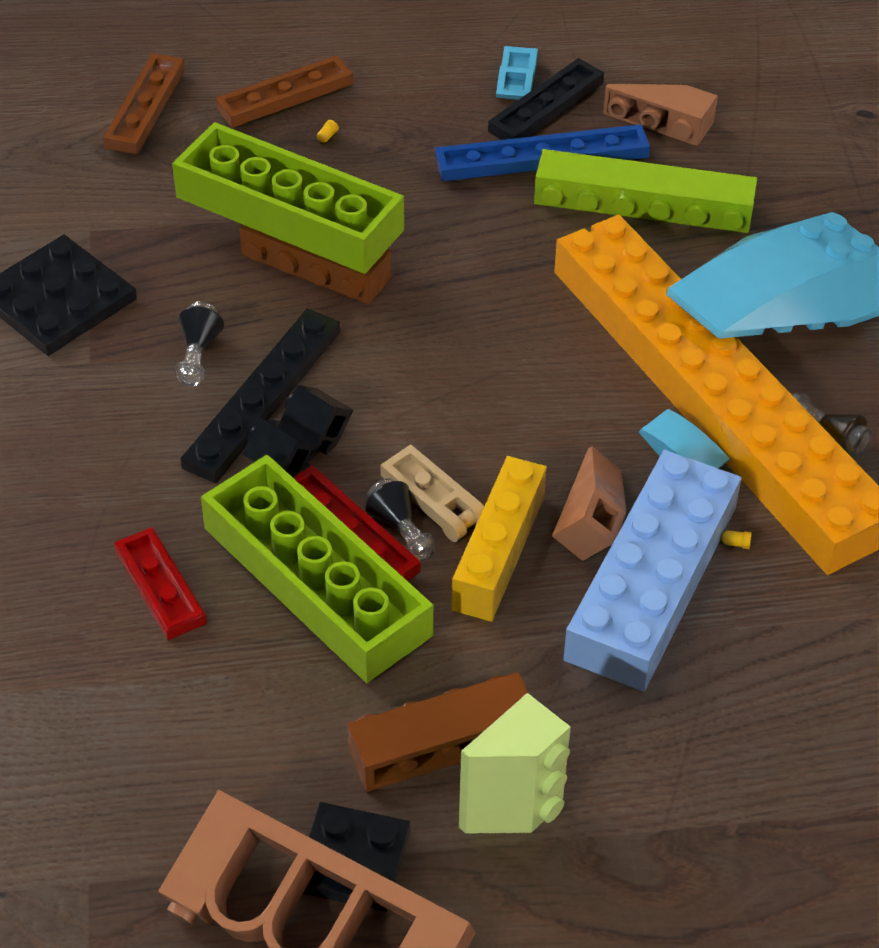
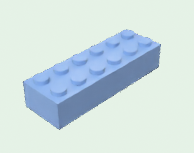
[563,450,742,692]

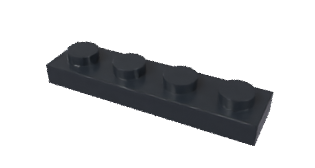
[488,58,604,140]

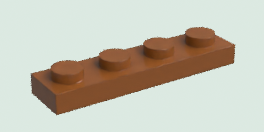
[103,53,185,155]
[215,55,353,128]

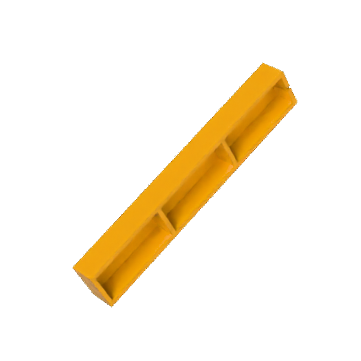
[554,214,879,575]

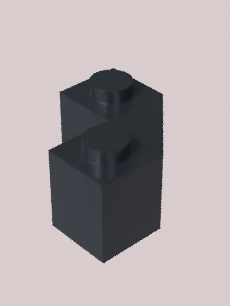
[242,385,354,477]

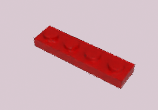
[293,465,421,581]

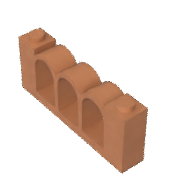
[158,790,476,948]

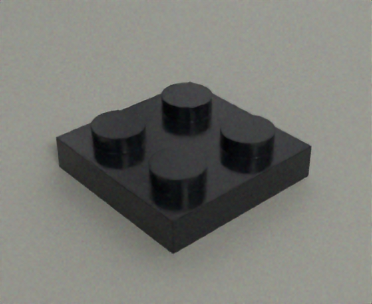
[303,802,410,912]

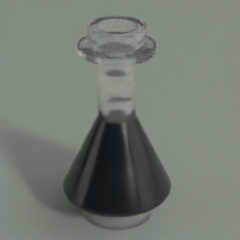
[174,302,224,386]
[366,478,436,562]

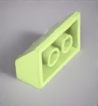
[459,693,571,833]

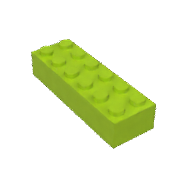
[172,122,404,274]
[201,455,434,683]

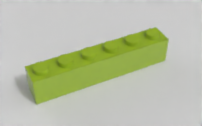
[534,149,757,233]

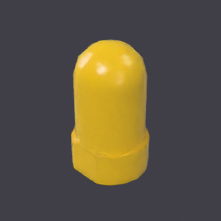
[317,120,339,143]
[721,530,752,549]

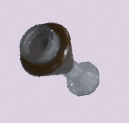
[792,393,872,458]

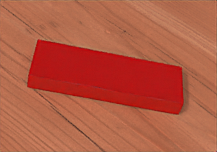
[114,527,207,641]

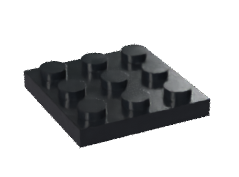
[0,234,137,356]

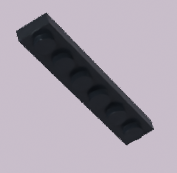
[180,308,340,484]

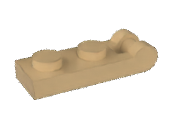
[380,444,484,542]

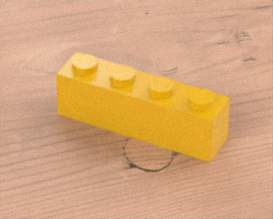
[452,456,547,622]

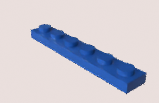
[435,124,650,181]

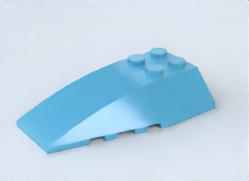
[666,212,879,339]

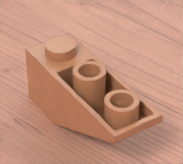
[603,84,718,146]
[552,446,626,561]

